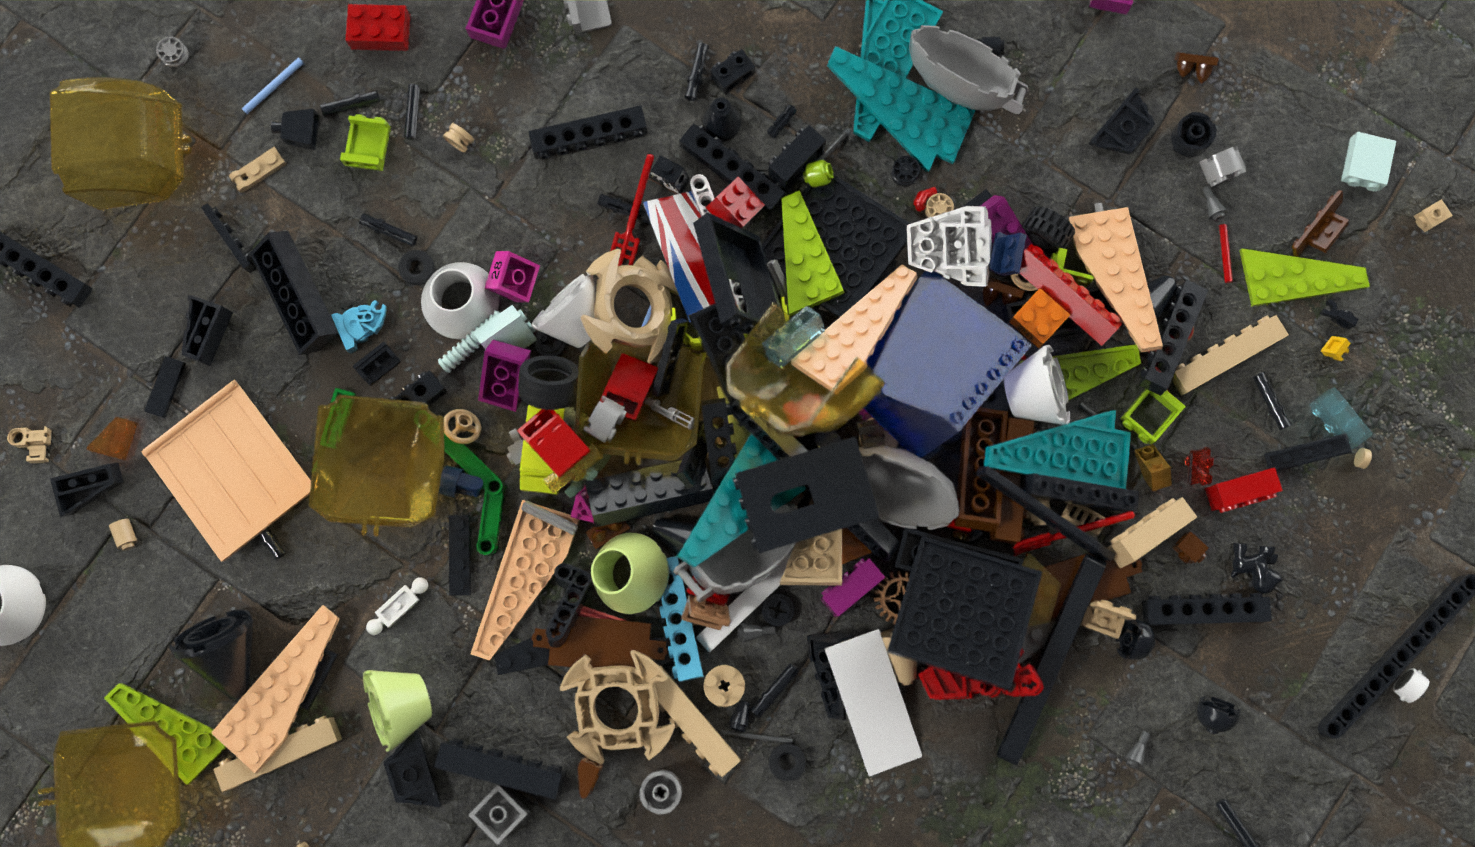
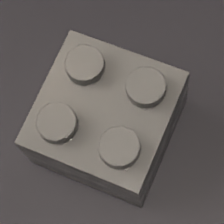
[469,784,531,845]

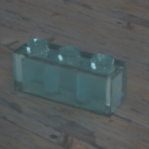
[762,306,825,368]
[1309,387,1373,450]

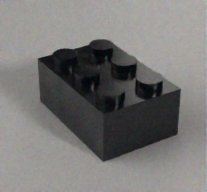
[768,125,826,193]

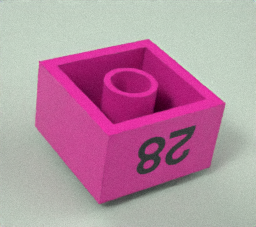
[485,251,540,302]

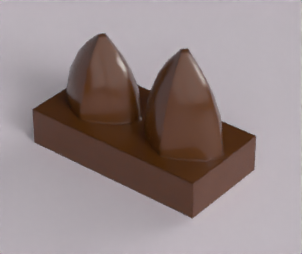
[1175,52,1219,84]
[983,277,1024,306]
[585,521,630,550]

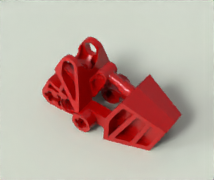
[918,648,1044,700]

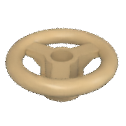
[442,409,482,444]

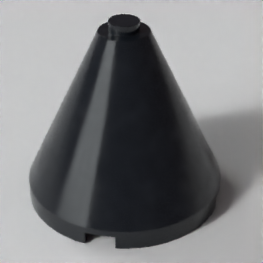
[169,609,253,701]

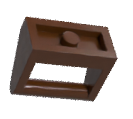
[578,757,604,798]

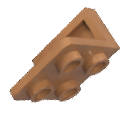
[681,595,731,631]

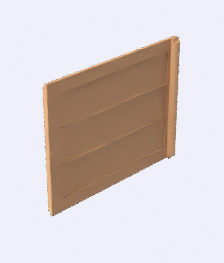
[141,380,316,562]

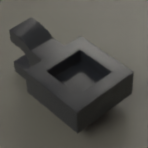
[1319,299,1359,330]

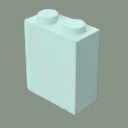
[1341,132,1396,191]
[473,305,537,350]

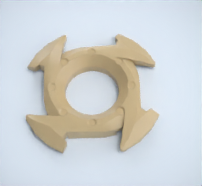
[581,249,679,364]
[560,650,675,764]

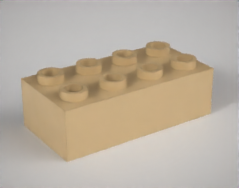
[1107,497,1197,568]

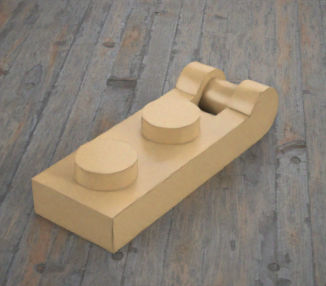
[229,147,286,193]

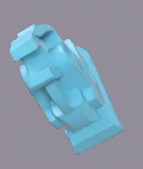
[331,300,387,354]

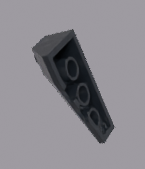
[807,632,854,720]

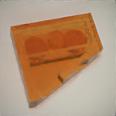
[86,417,138,460]

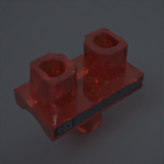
[1185,447,1214,486]

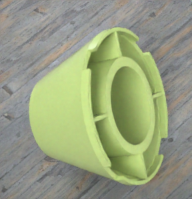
[591,533,669,614]
[363,670,432,752]

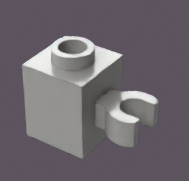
[507,429,523,467]

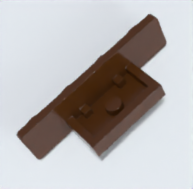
[1292,190,1349,257]

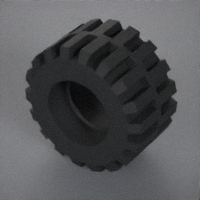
[1022,206,1075,254]

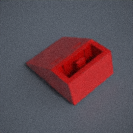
[600,353,658,423]
[517,409,591,478]

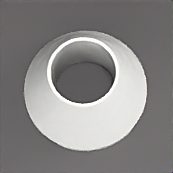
[421,262,500,339]
[531,272,596,348]
[1004,345,1070,425]
[0,565,46,646]

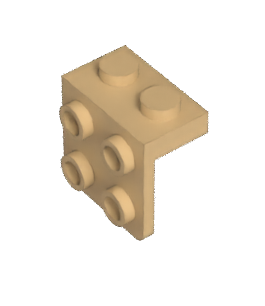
[1080,599,1137,639]

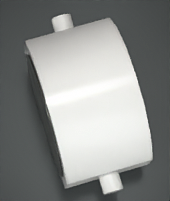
[1393,668,1429,703]

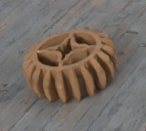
[874,571,909,625]

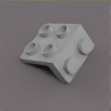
[563,0,612,34]

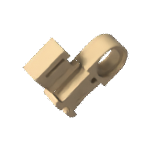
[7,426,52,463]

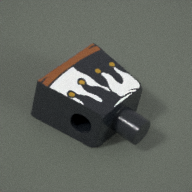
[648,155,690,194]

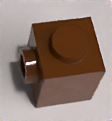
[1172,531,1209,564]

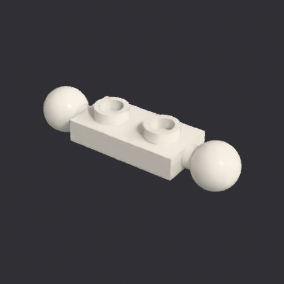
[366,577,428,635]

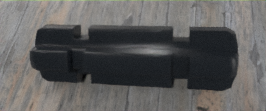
[767,104,797,138]

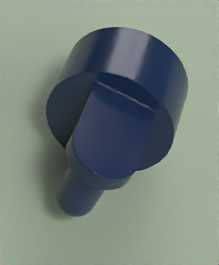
[437,465,483,499]

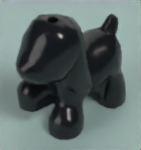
[1231,542,1283,594]

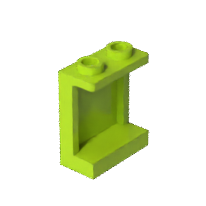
[340,114,391,171]

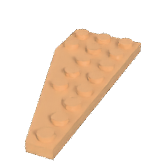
[1068,207,1163,352]
[791,265,917,394]
[471,500,580,660]
[211,605,340,773]

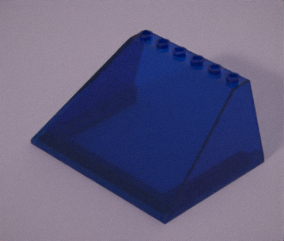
[842,271,1032,458]

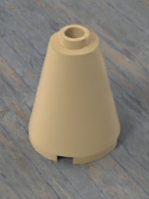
[880,628,917,686]

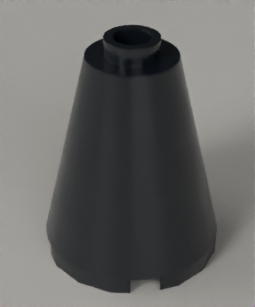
[703,97,741,141]
[1147,275,1177,321]
[652,517,696,554]

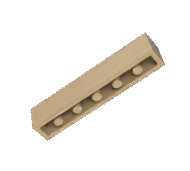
[1172,315,1289,396]
[655,665,741,777]
[213,715,343,792]

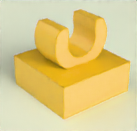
[1321,336,1351,361]

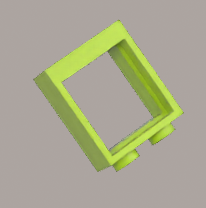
[1120,389,1186,445]

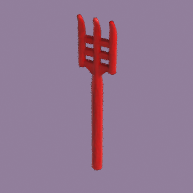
[610,154,654,266]
[1013,511,1135,557]

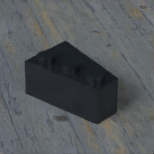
[181,294,233,366]
[50,463,123,517]

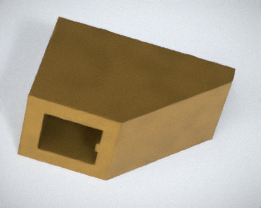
[1134,444,1172,491]

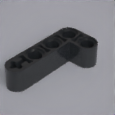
[546,563,592,648]

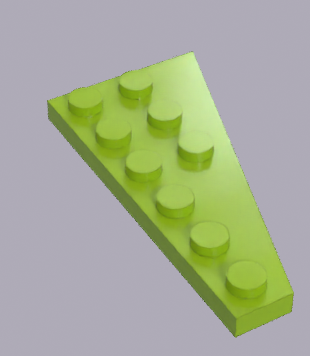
[782,191,845,317]
[1239,249,1370,307]
[1019,344,1141,400]
[104,683,227,785]

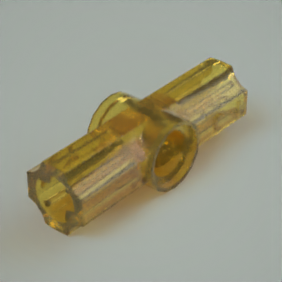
[543,444,604,493]

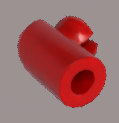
[914,187,937,211]

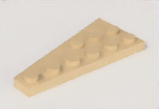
[780,498,842,586]

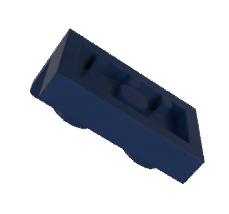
[989,232,1027,276]

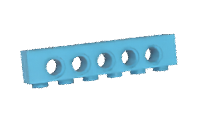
[659,556,704,682]

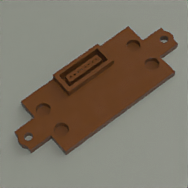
[1033,547,1142,622]
[532,615,668,668]

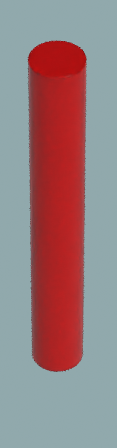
[1219,224,1233,283]

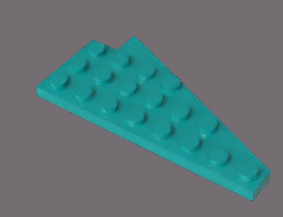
[853,0,943,142]
[827,46,975,172]
[984,410,1131,489]
[677,434,807,568]

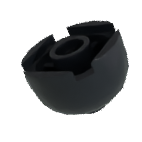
[1116,619,1155,660]
[1197,696,1241,734]

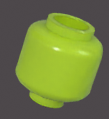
[803,160,833,188]

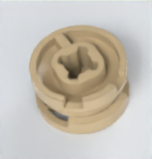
[443,123,474,153]
[925,193,954,218]

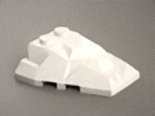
[907,206,992,287]

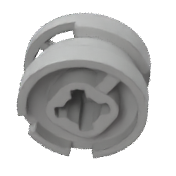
[156,37,189,68]

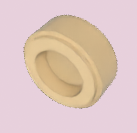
[1354,448,1372,469]

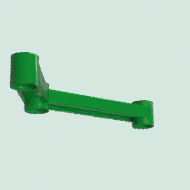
[414,409,506,556]

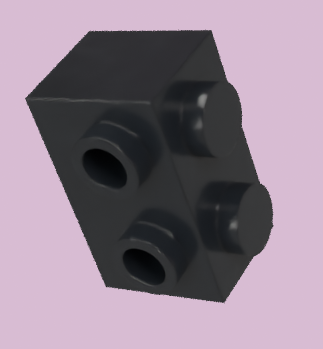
[710,49,755,95]

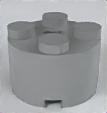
[1199,146,1246,187]
[583,395,627,443]
[640,770,682,814]

